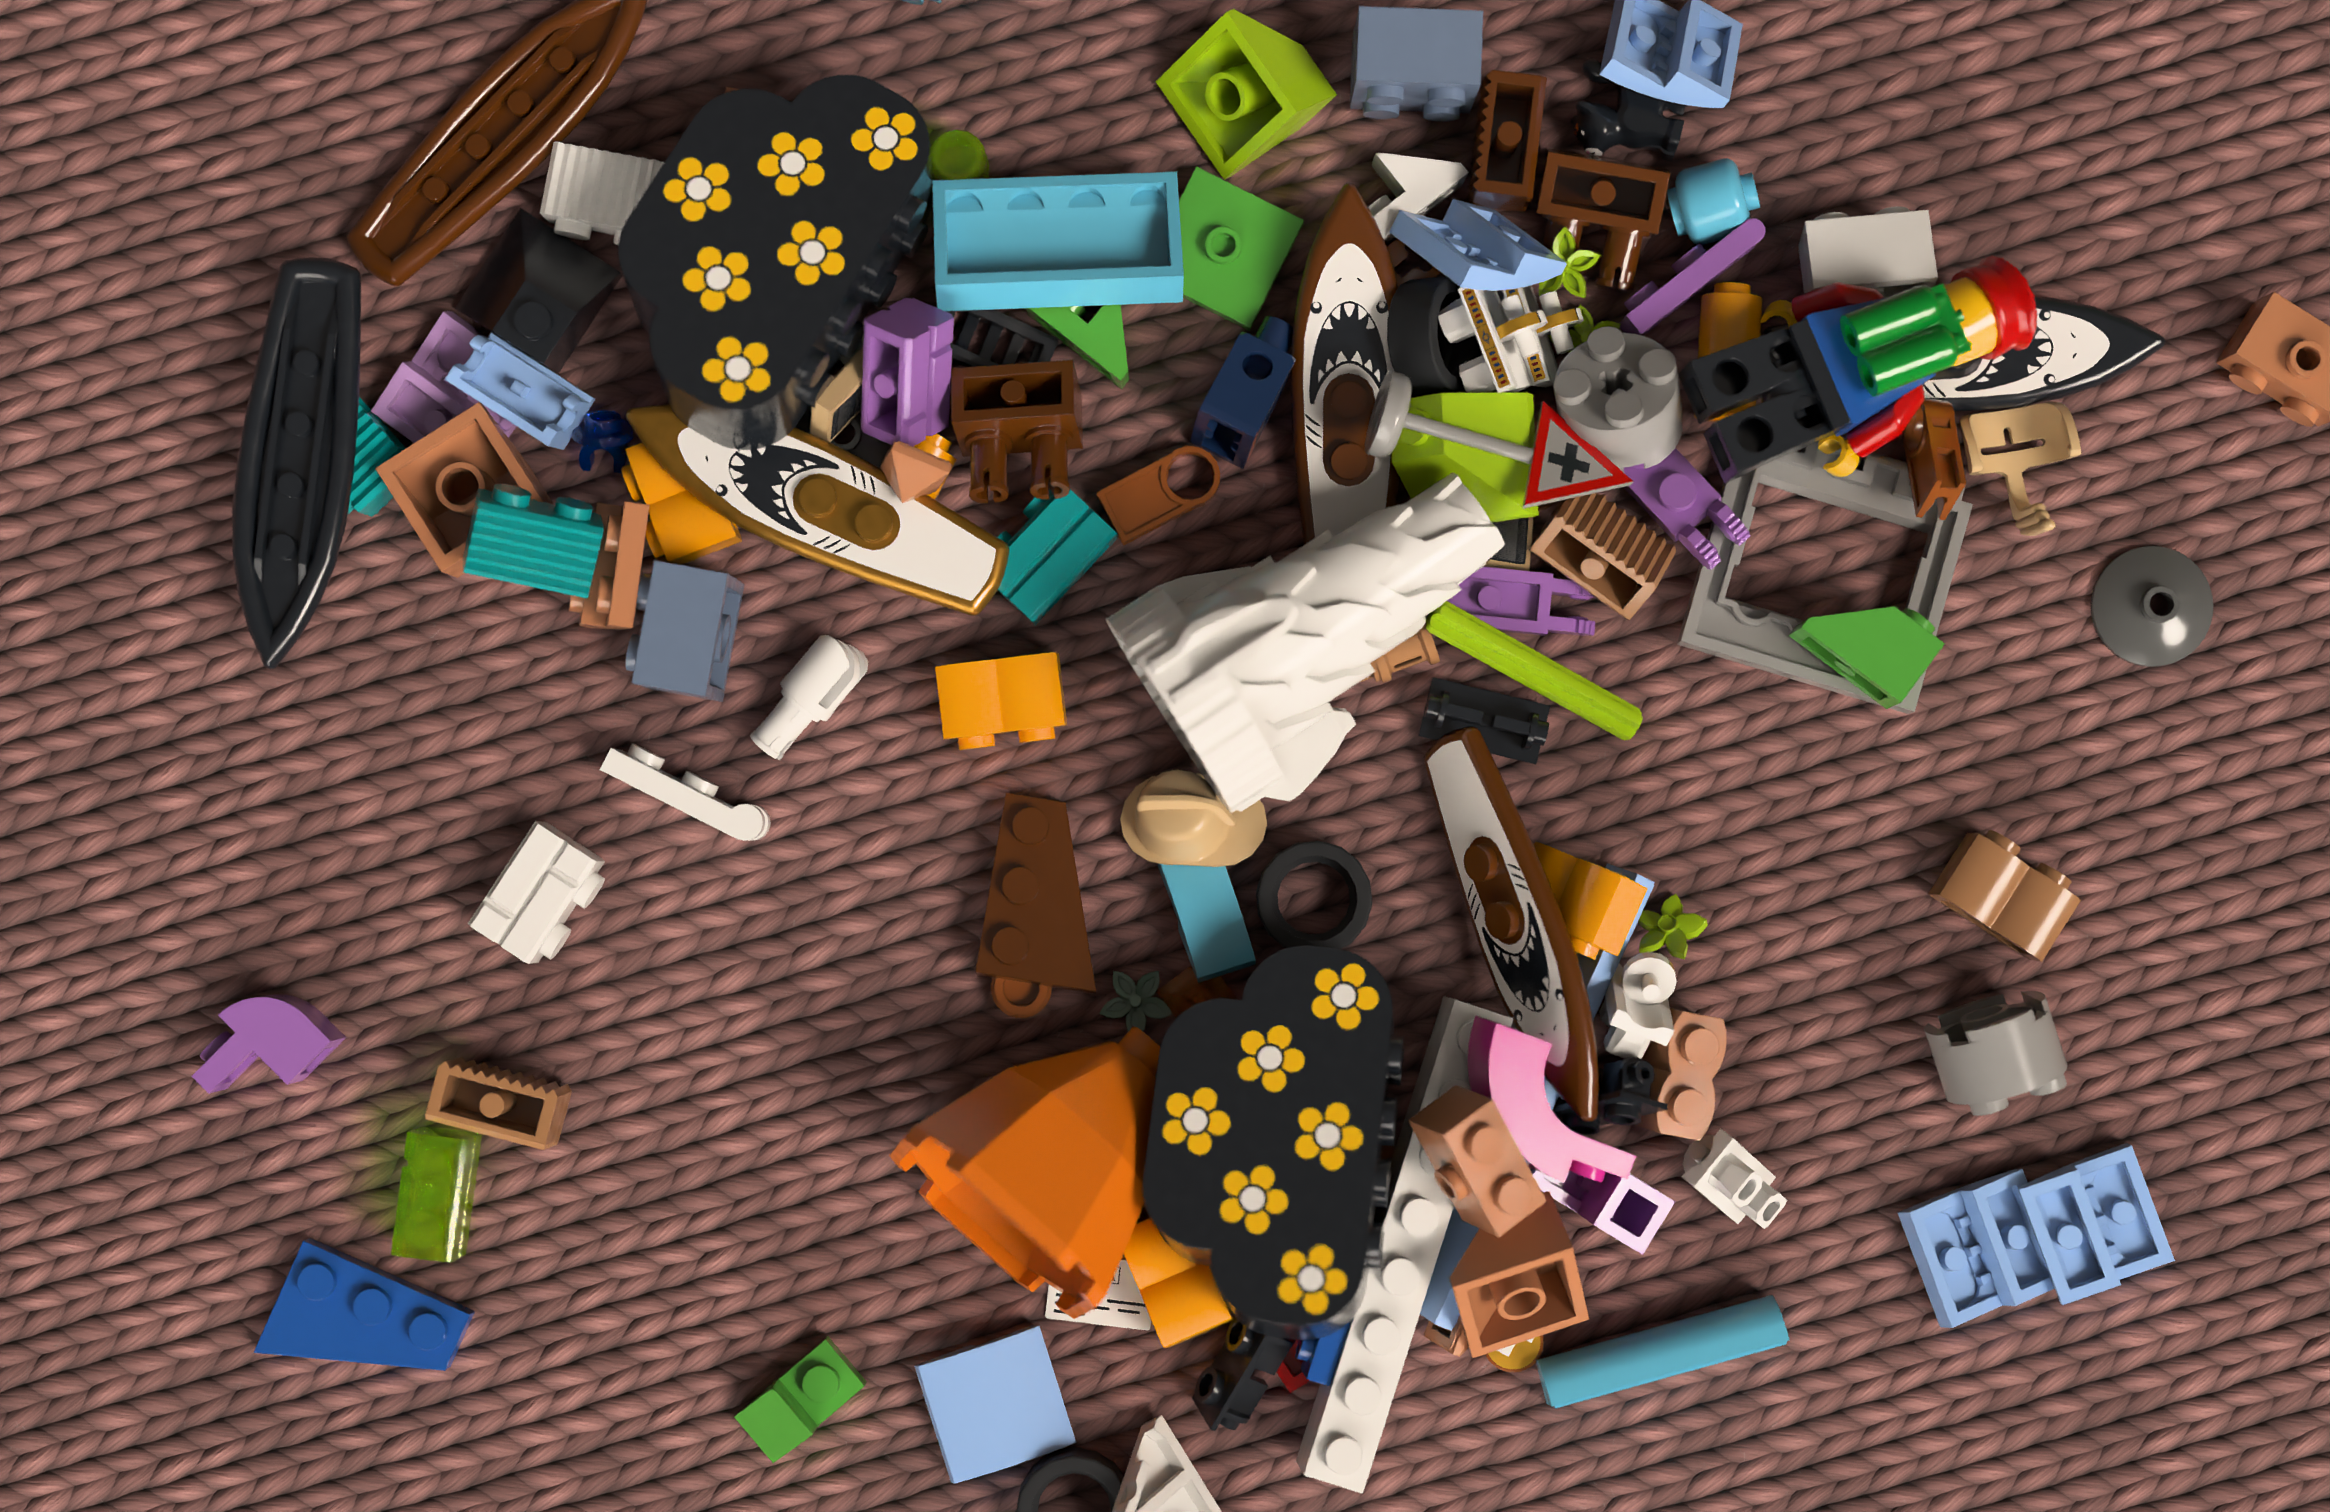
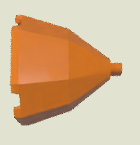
[889,1026,1161,1319]

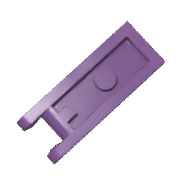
[1620,218,1766,336]

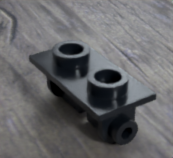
[1418,677,1550,765]
[1552,1057,1668,1135]
[1192,1318,1296,1431]

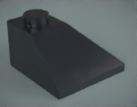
[455,208,623,374]

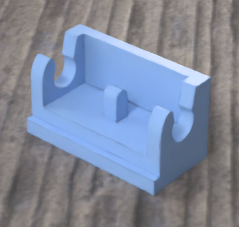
[445,332,595,450]

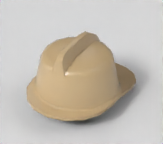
[1120,769,1267,867]

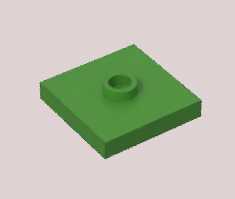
[1179,166,1304,331]

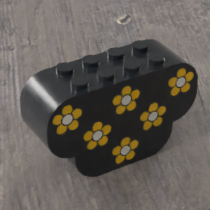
[618,74,933,450]
[1143,946,1404,1340]

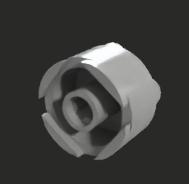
[1554,326,1683,472]
[1924,991,2068,1116]

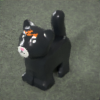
[1570,58,1688,162]

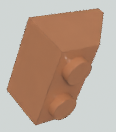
[375,402,554,578]
[1449,1191,1589,1358]

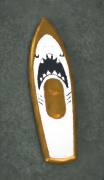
[626,404,1009,616]

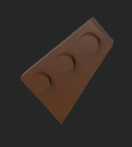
[975,793,1096,994]

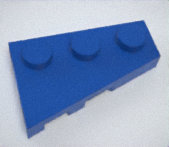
[253,1238,475,1371]

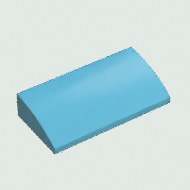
[932,172,1184,311]

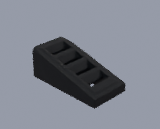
[936,304,1059,367]

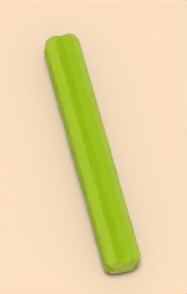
[1426,601,1643,740]

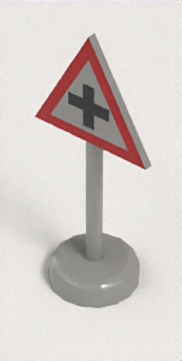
[1364,370,1634,509]

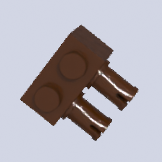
[1537,148,1671,290]
[951,360,1083,503]

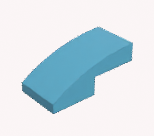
[1158,864,1256,983]

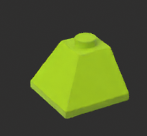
[1156,9,1337,180]
[1392,392,1539,523]

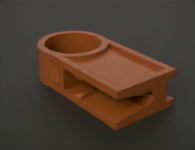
[1903,398,1966,520]
[1096,446,1220,546]

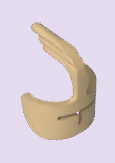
[1960,401,2081,536]

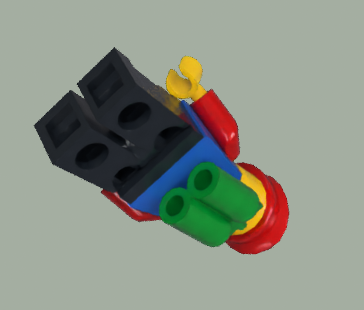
[1678,256,2037,484]

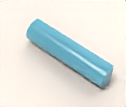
[1536,1295,1790,1408]

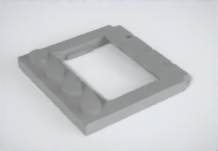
[1677,441,1973,714]

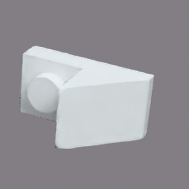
[1368,153,1469,245]

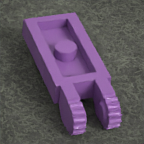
[1624,448,1750,570]
[1425,566,1596,636]

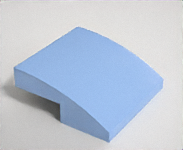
[1599,0,1743,108]
[1390,199,1567,291]
[2017,1143,2175,1305]
[1897,1169,2055,1328]
[914,1325,1076,1484]

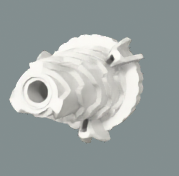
[1106,473,1505,813]

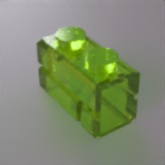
[391,1126,482,1263]

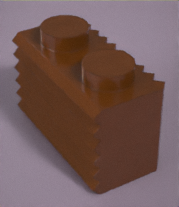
[1466,70,1547,212]

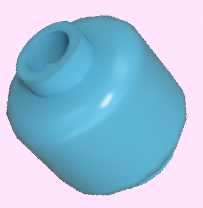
[1667,158,1761,245]

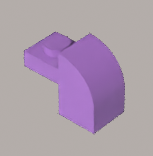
[191,994,346,1094]
[1529,1167,1675,1255]

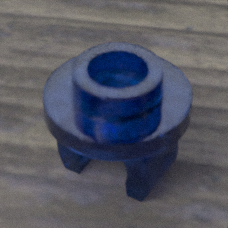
[572,410,634,473]

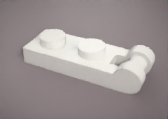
[600,743,771,841]

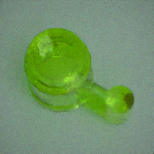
[930,130,990,180]

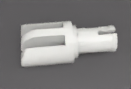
[750,635,868,760]

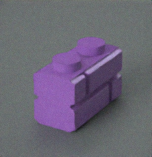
[861,298,954,447]

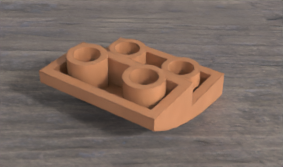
[569,501,649,629]

